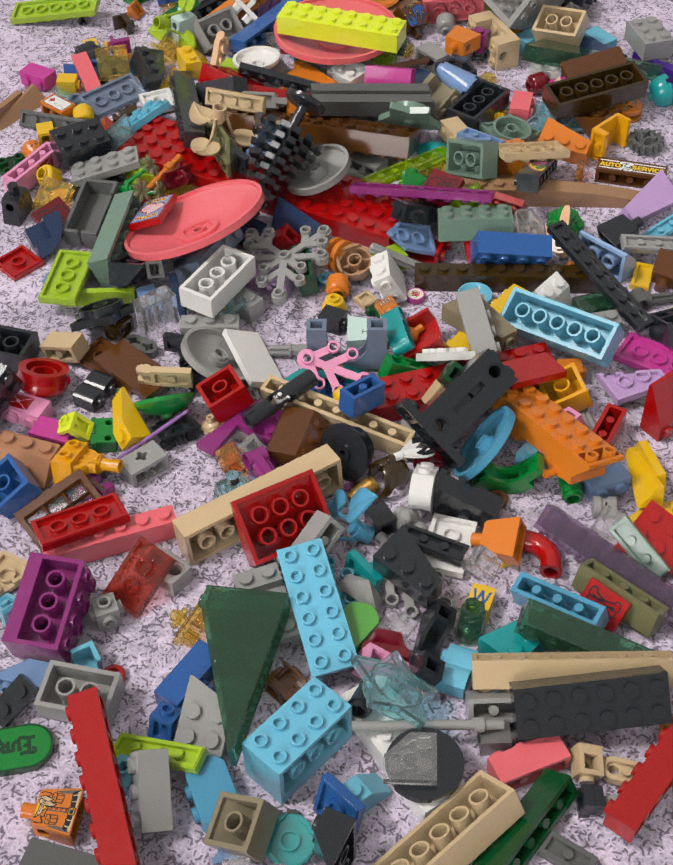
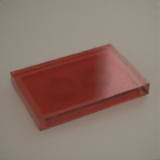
[102,536,177,619]

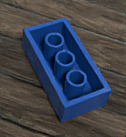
[470,231,552,265]

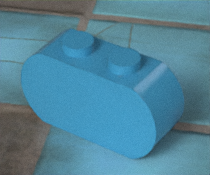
[183,755,237,833]

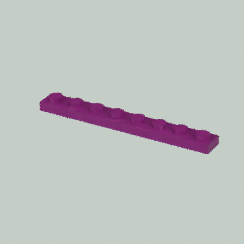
[350,182,495,205]

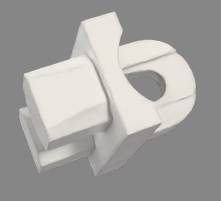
[232,0,258,25]

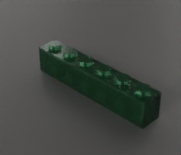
[514,598,655,652]

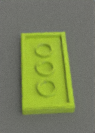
[38,249,91,306]

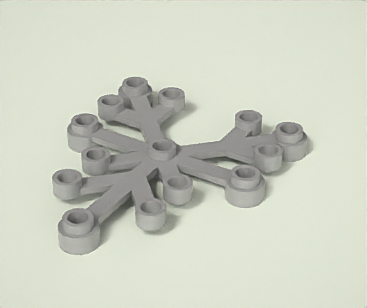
[243,225,332,305]

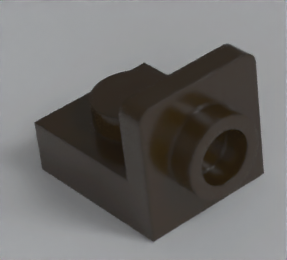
[103,315,134,342]

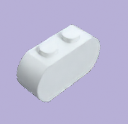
[408,462,439,511]

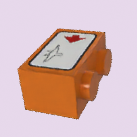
[40,93,76,117]

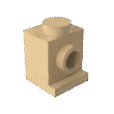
[568,742,604,785]

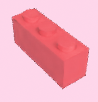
[486,736,571,789]

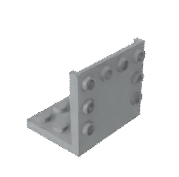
[483,0,565,30]

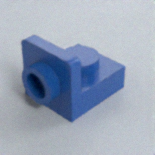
[148,701,182,741]

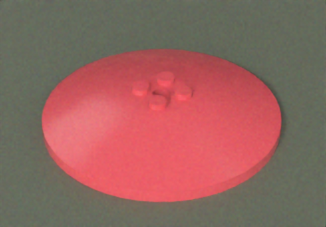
[274,0,396,65]
[124,179,265,261]

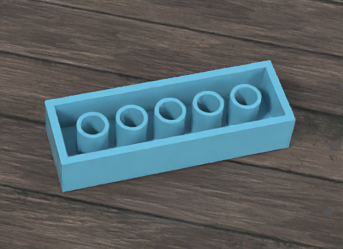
[500,287,625,368]

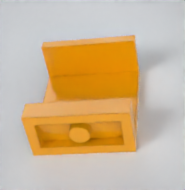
[590,113,631,161]

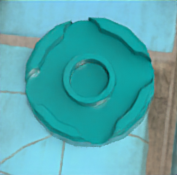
[266,813,314,865]

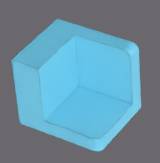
[70,640,103,669]

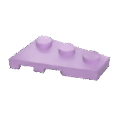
[596,369,665,405]

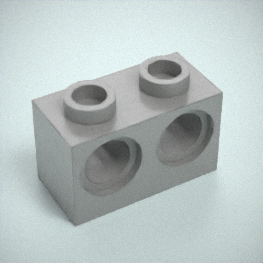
[139,545,193,597]

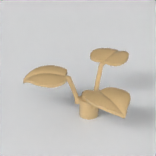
[189,102,258,156]

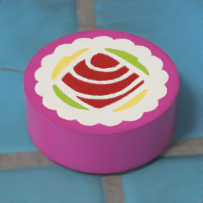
[406,288,425,305]

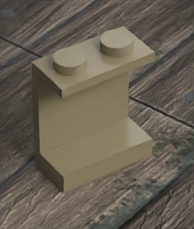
[422,72,461,121]

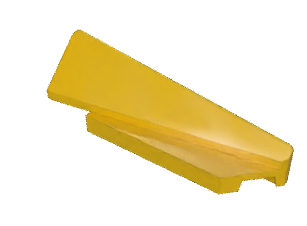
[625,440,666,508]

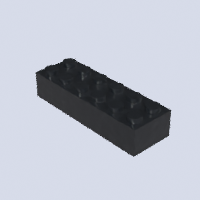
[509,665,673,740]

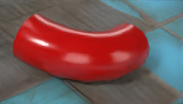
[522,530,563,579]

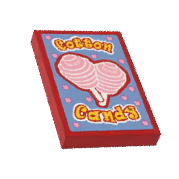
[127,193,178,231]

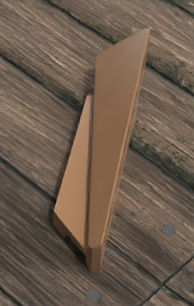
[0,84,46,131]

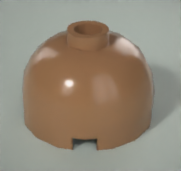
[336,243,373,282]

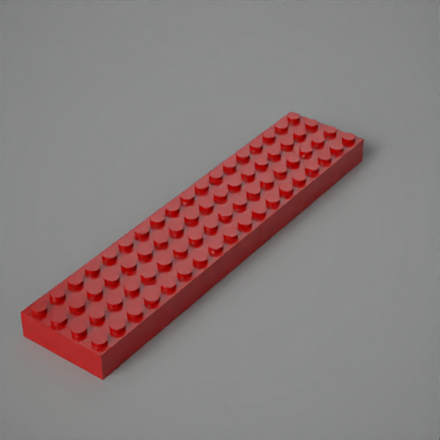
[117,116,421,248]

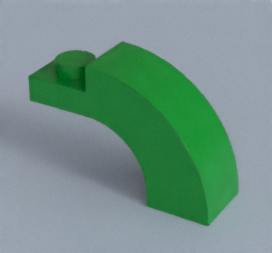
[472,452,544,494]

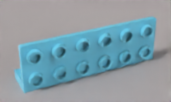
[276,538,359,683]

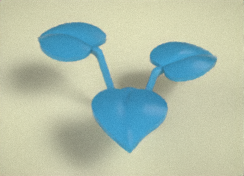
[327,487,378,556]

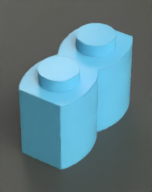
[435,643,479,699]

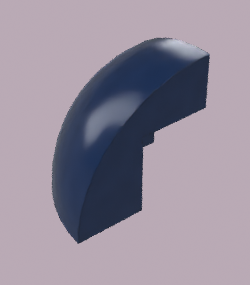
[24,210,63,259]

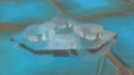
[383,732,437,786]

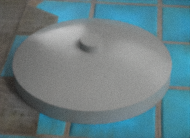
[283,144,351,196]
[180,327,247,384]

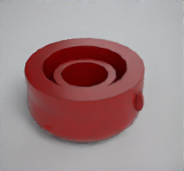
[18,358,71,398]

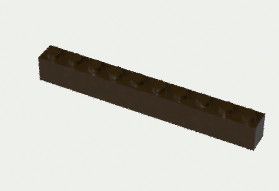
[414,262,602,294]

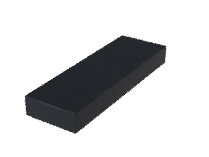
[405,523,470,567]

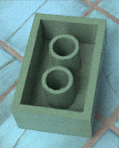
[446,137,499,179]

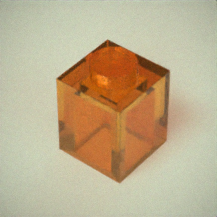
[215,441,248,480]

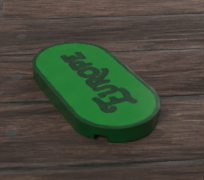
[0,723,55,777]

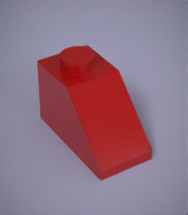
[272,223,312,251]

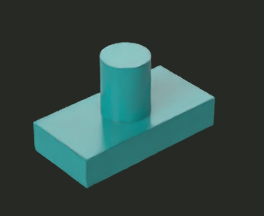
[344,549,384,593]

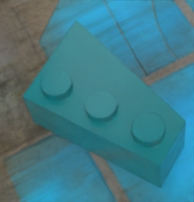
[477,608,562,653]

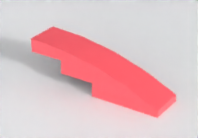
[71,51,101,93]

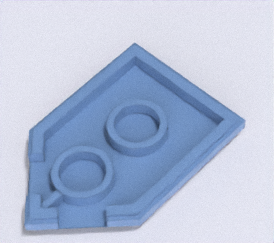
[386,221,436,256]

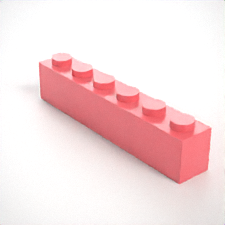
[42,504,176,563]

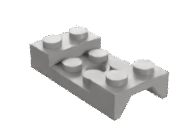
[232,562,303,658]

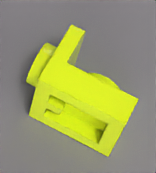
[57,411,94,442]

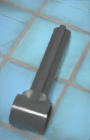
[630,288,673,311]

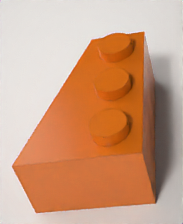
[538,117,591,166]

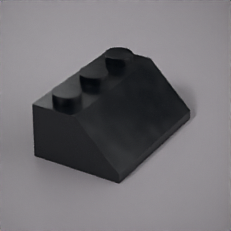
[108,254,154,289]
[311,806,356,865]

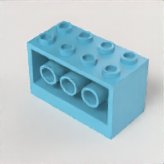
[242,676,352,805]

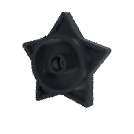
[70,297,141,332]

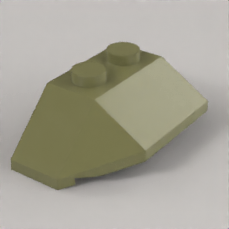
[204,121,242,179]

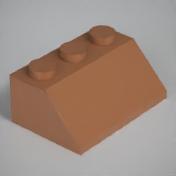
[0,430,61,491]

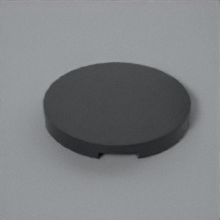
[385,727,464,803]

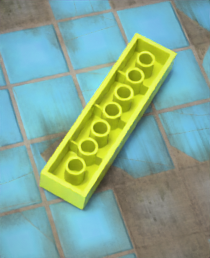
[276,1,407,53]

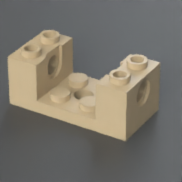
[467,10,520,72]

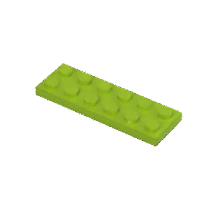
[10,0,101,25]

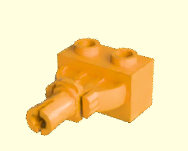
[50,439,123,484]

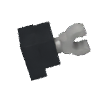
[576,784,619,818]

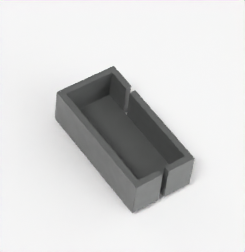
[62,178,119,248]

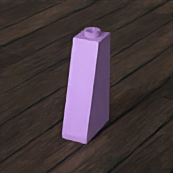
[617,170,673,221]

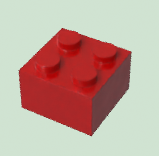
[195,364,255,425]

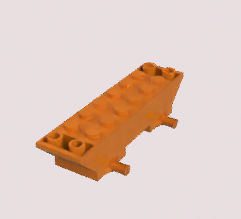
[491,386,625,485]

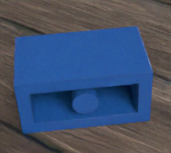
[339,373,386,419]

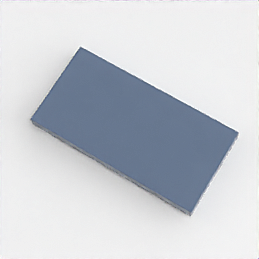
[78,72,148,119]

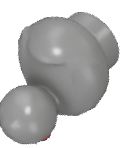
[393,505,428,530]

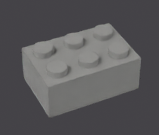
[624,16,673,61]
[33,660,126,730]

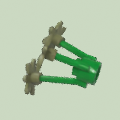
[119,155,165,202]

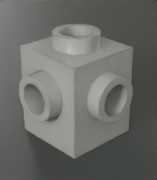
[88,592,124,632]

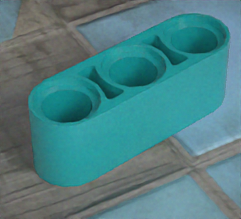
[381,306,415,356]

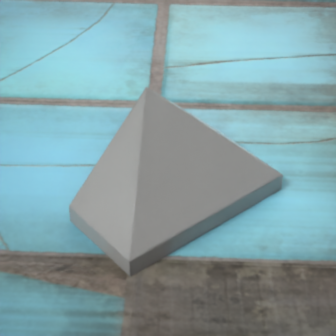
[337,573,385,611]

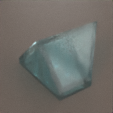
[106,114,135,151]

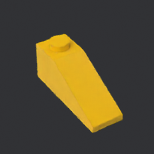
[112,387,150,451]

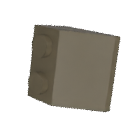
[203,791,280,863]

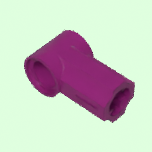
[242,446,275,478]

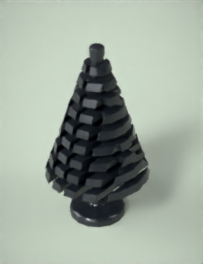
[243,88,326,226]

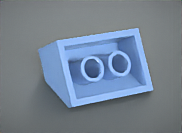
[579,230,636,283]

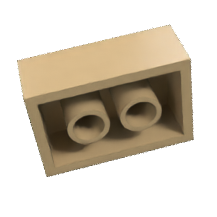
[532,4,590,48]

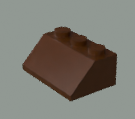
[266,406,330,466]

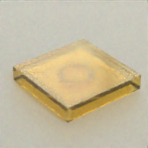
[31,176,76,210]

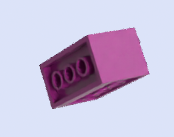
[1,552,96,663]

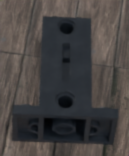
[392,348,518,468]

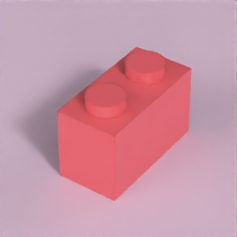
[509,90,536,123]

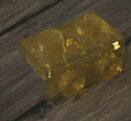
[150,33,182,63]

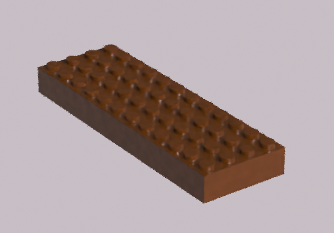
[222,108,422,161]

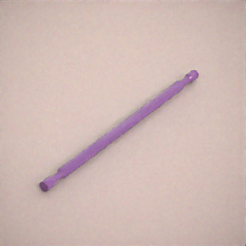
[115,409,189,459]

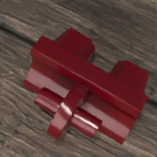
[161,164,195,191]

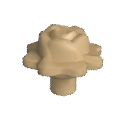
[200,414,225,435]

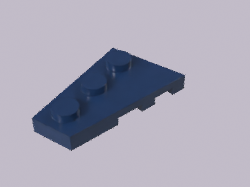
[271,196,322,237]

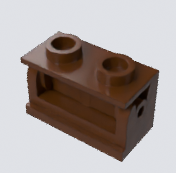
[263,661,308,706]

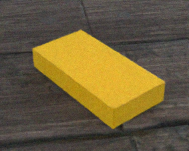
[629,262,654,291]

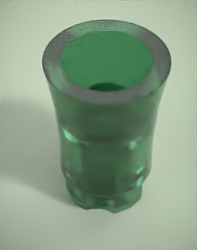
[454,597,487,647]

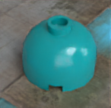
[647,73,673,107]

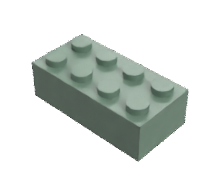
[438,204,513,242]

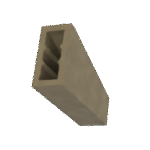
[441,299,517,351]

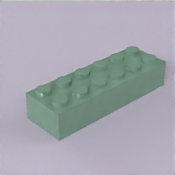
[87,190,142,288]

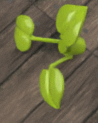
[147,0,196,48]

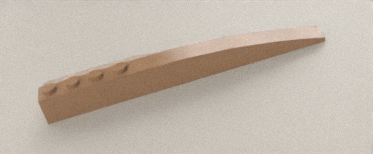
[453,174,640,208]

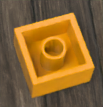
[538,362,593,412]

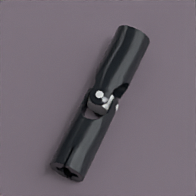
[241,369,318,429]

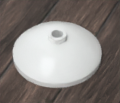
[233,46,280,69]

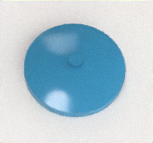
[453,406,516,481]

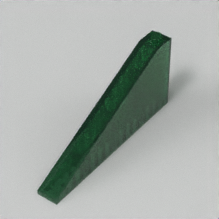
[522,39,664,81]
[199,585,292,766]

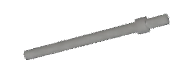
[351,717,504,733]

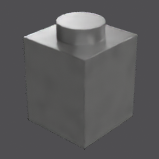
[477,720,516,756]

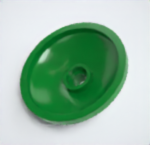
[134,392,196,419]

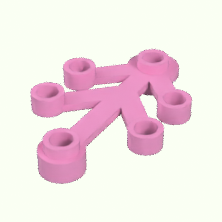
[297,340,369,394]

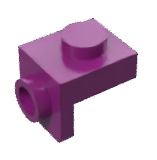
[107,35,132,55]

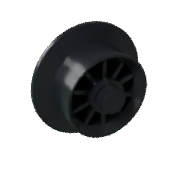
[321,423,374,481]

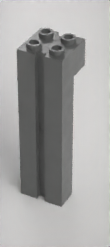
[310,83,435,117]

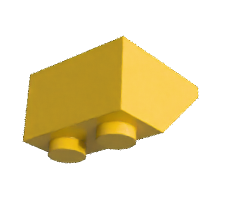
[176,46,210,79]

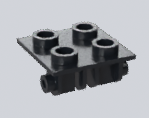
[150,414,202,450]

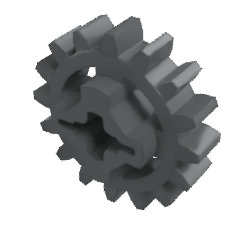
[627,128,665,155]

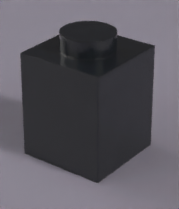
[318,304,348,336]
[364,501,397,536]

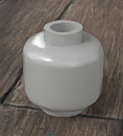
[436,12,456,35]

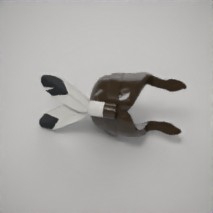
[351,437,435,504]

